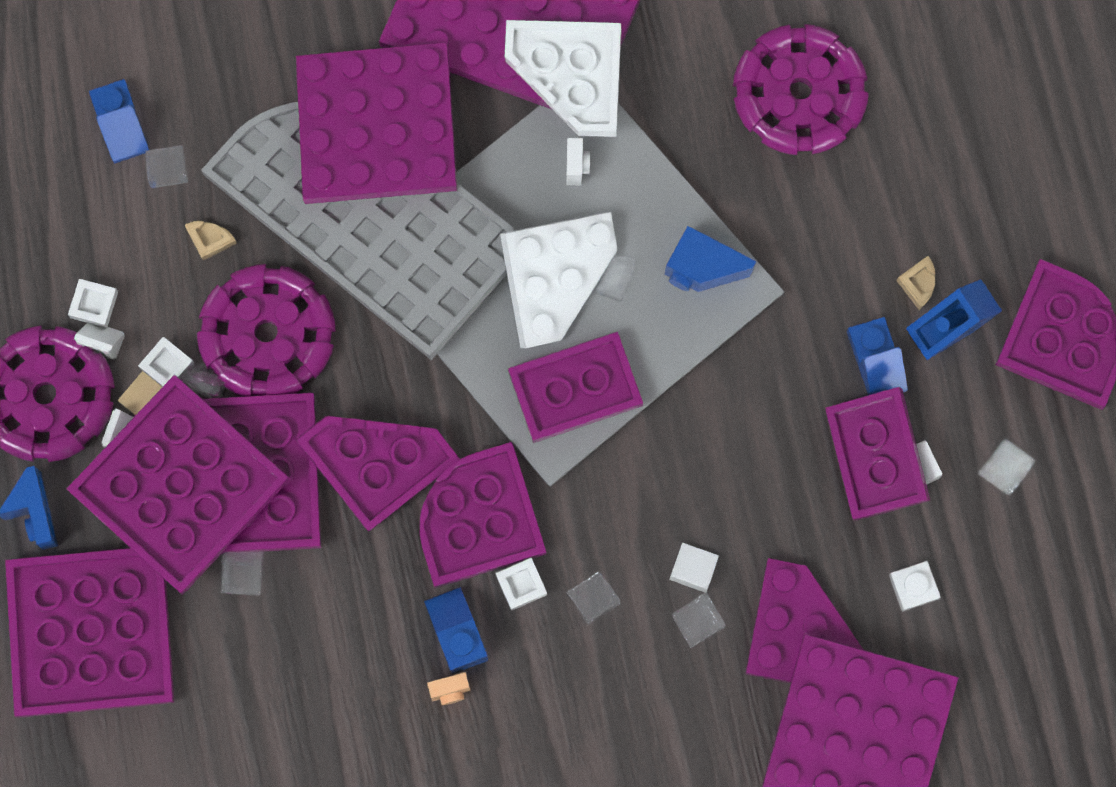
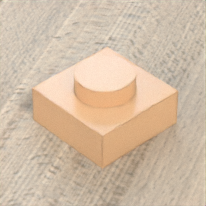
[427,672,470,705]

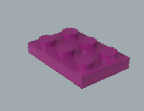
[508,331,643,443]
[825,387,930,521]

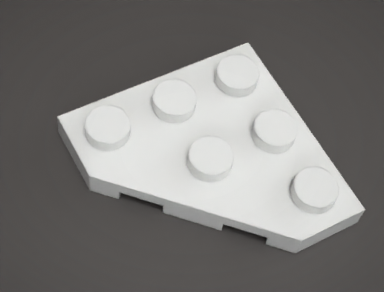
[505,20,621,137]
[500,212,618,348]

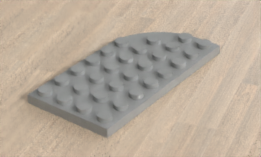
[201,102,516,360]

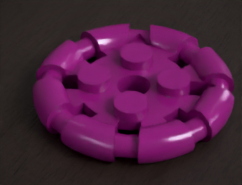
[733,24,869,155]
[197,264,336,397]
[0,326,115,462]

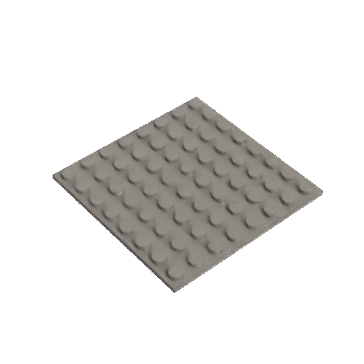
[437,103,784,487]

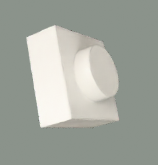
[566,138,590,186]
[68,279,118,328]
[138,337,194,387]
[496,558,547,611]
[889,561,941,612]

